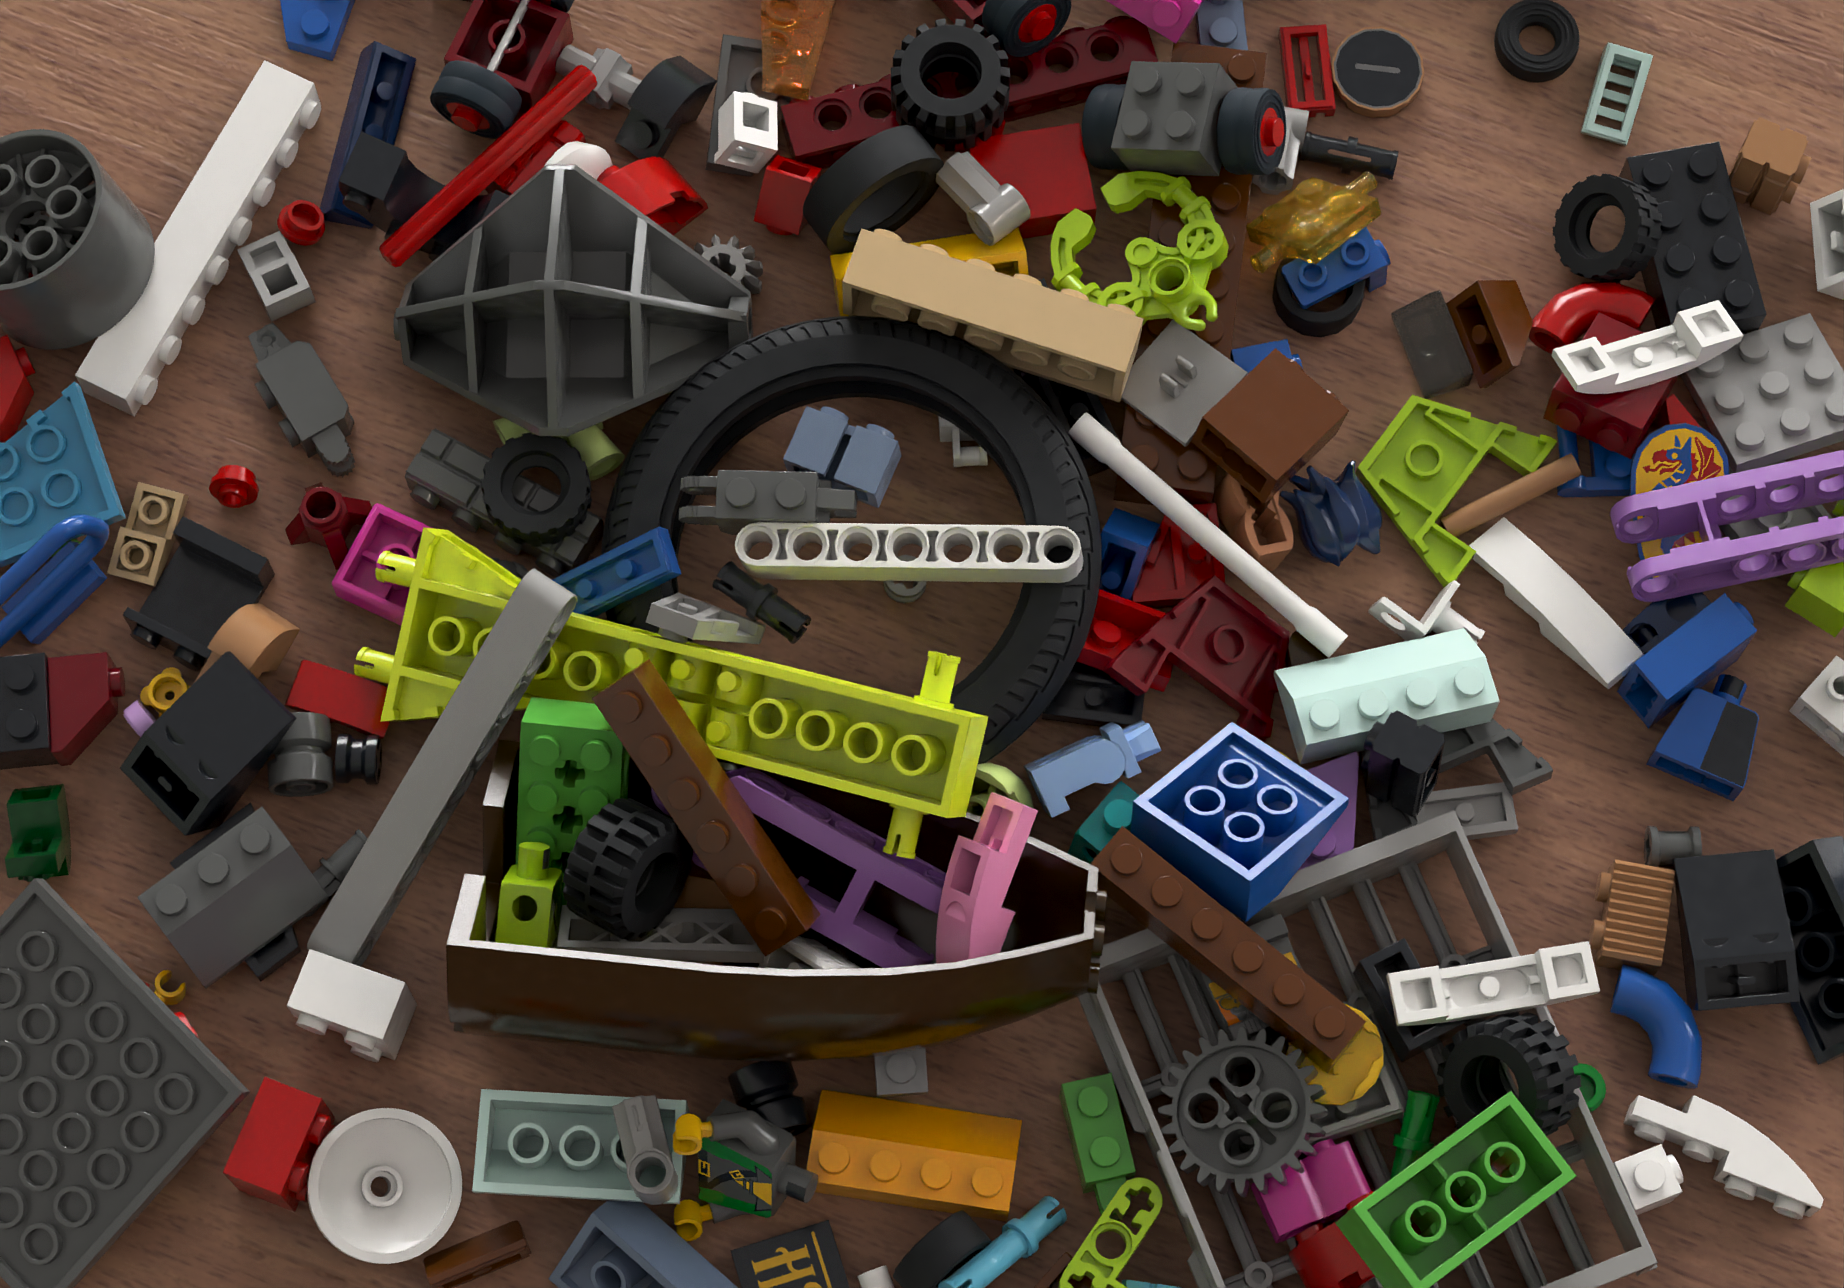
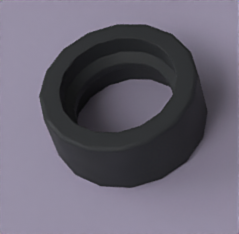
[1272,241,1365,337]
[893,1210,991,1288]

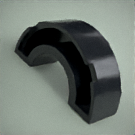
[339,132,509,261]

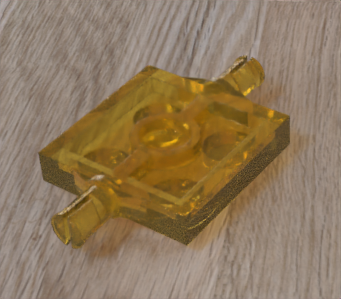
[1246,171,1382,273]

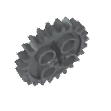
[1158,1026,1328,1197]

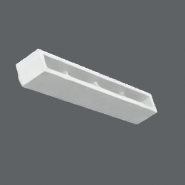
[75,60,321,416]

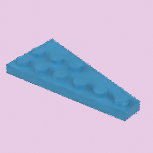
[0,381,126,568]

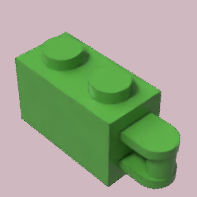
[1059,1073,1136,1221]

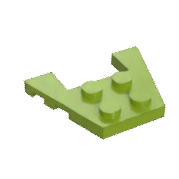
[1355,395,1557,587]

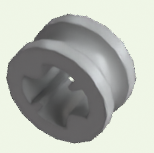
[883,555,927,603]

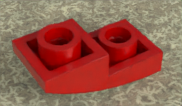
[284,659,390,739]

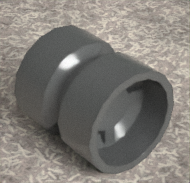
[267,712,334,797]

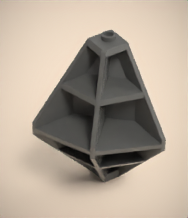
[393,165,753,436]

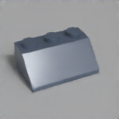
[548,1200,738,1288]

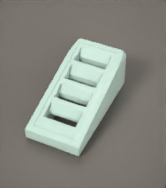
[1581,42,1653,146]

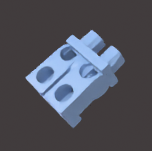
[1024,720,1162,818]

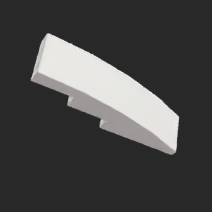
[1469,517,1644,689]

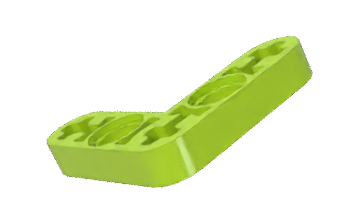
[1058,1177,1163,1288]

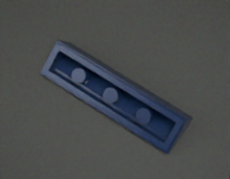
[320,41,416,229]

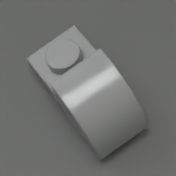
[237,231,316,322]

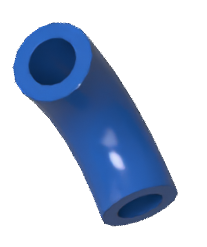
[1610,964,1702,1089]

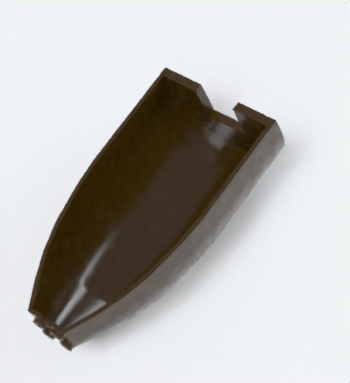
[446,740,1107,1062]

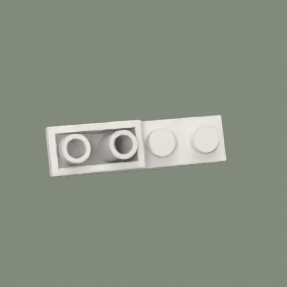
[1624,1095,1824,1219]

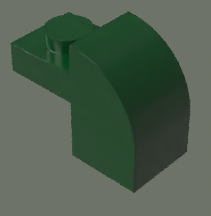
[5,784,71,882]

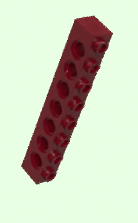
[781,16,1158,169]

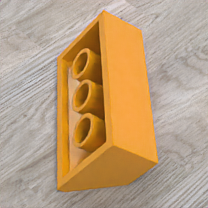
[806,1090,1022,1222]

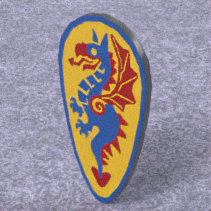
[1630,423,1729,579]

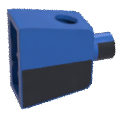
[1646,674,1759,802]

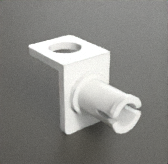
[1368,580,1485,644]

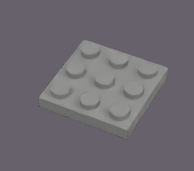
[1680,313,1844,473]

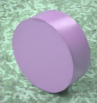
[123,700,156,737]

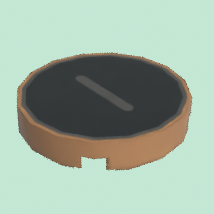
[1331,26,1424,118]

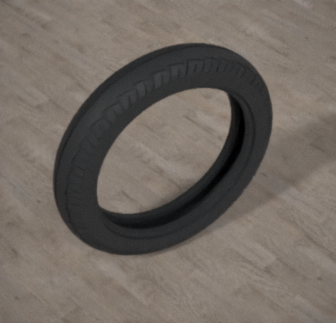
[601,316,1102,764]

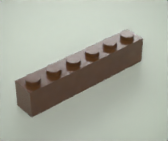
[592,659,821,957]
[1090,826,1366,1073]

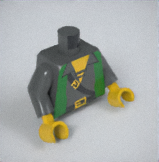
[673,1099,818,1241]

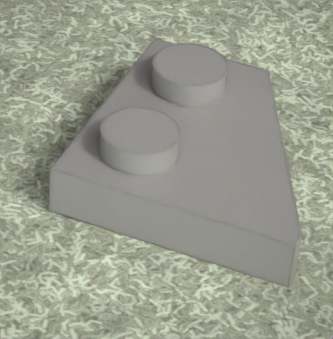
[646,593,766,644]

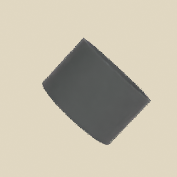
[0,129,155,350]

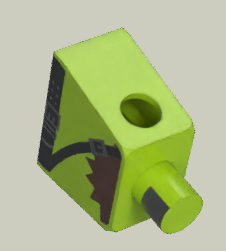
[495,842,563,948]

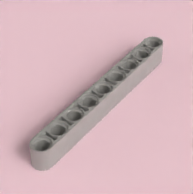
[307,569,578,967]

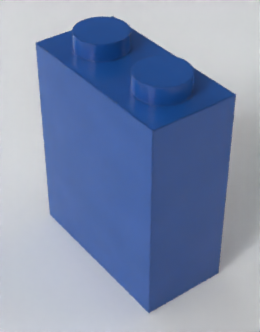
[1617,593,1758,728]

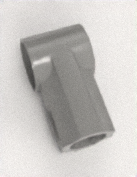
[1252,106,1309,195]
[936,151,1031,246]
[612,1095,678,1205]

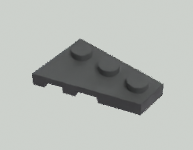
[705,34,816,177]

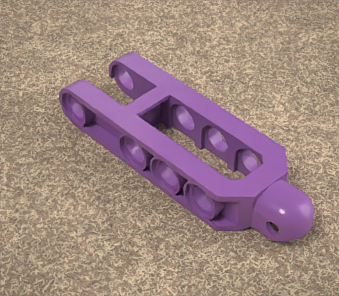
[1610,450,1844,602]
[651,766,946,968]

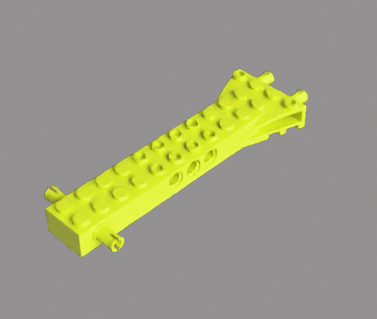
[354,527,988,859]

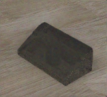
[1391,290,1473,399]

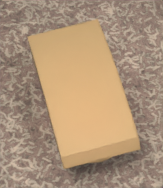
[107,482,189,587]

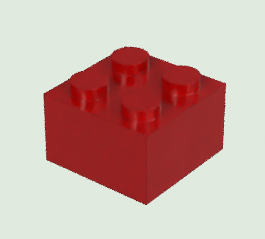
[223,1077,336,1212]

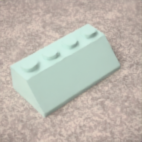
[1274,628,1500,765]
[472,1089,690,1204]

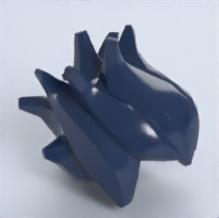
[1280,460,1382,567]

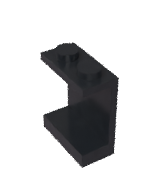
[123,516,275,671]

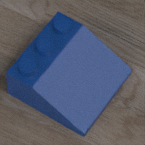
[1131,722,1349,922]

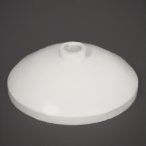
[307,1108,462,1264]

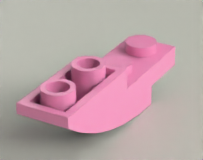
[936,792,1038,964]

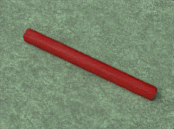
[379,65,597,268]

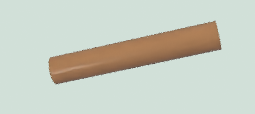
[1440,453,1582,537]

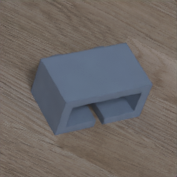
[783,406,902,508]

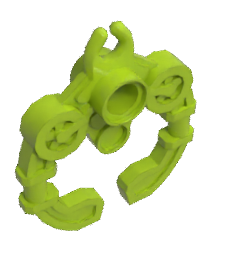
[1051,171,1229,331]

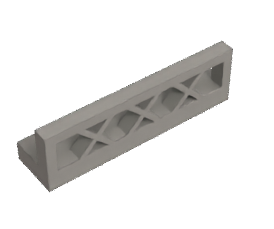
[557,905,764,963]

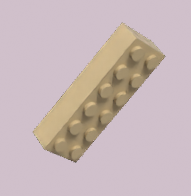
[842,228,1144,402]

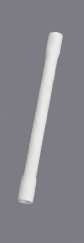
[1068,412,1348,658]

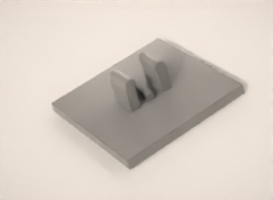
[1121,320,1248,447]

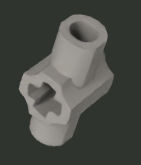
[555,44,641,110]

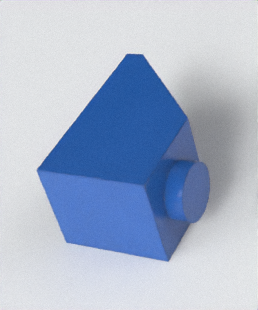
[1099,508,1160,601]

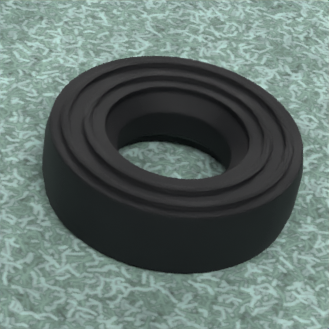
[1494,0,1580,83]

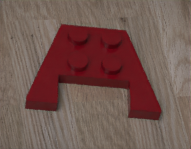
[1103,576,1290,743]

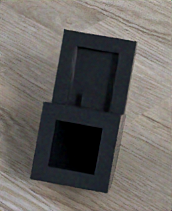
[615,55,717,159]

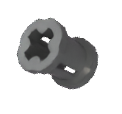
[1644,826,1702,867]

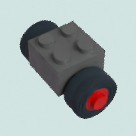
[1082,61,1286,176]

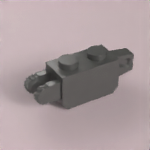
[248,322,355,478]
[678,470,858,535]

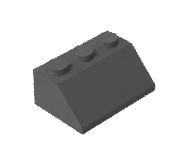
[137,807,329,989]

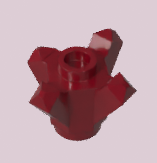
[285,482,372,570]

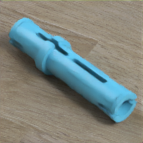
[938,1196,1067,1288]

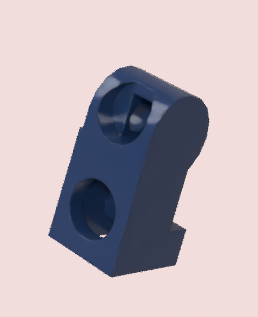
[1623,592,1711,655]

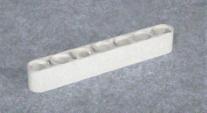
[735,522,1084,583]

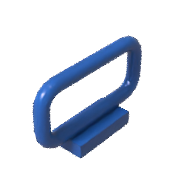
[0,514,109,648]

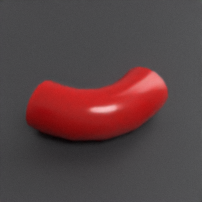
[1528,281,1656,354]

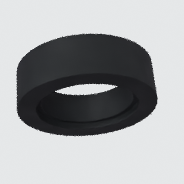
[803,125,944,254]

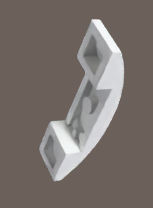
[1551,300,1743,394]
[1386,941,1600,1026]

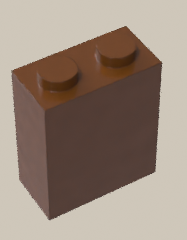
[1191,348,1349,504]

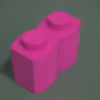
[1251,1138,1371,1243]

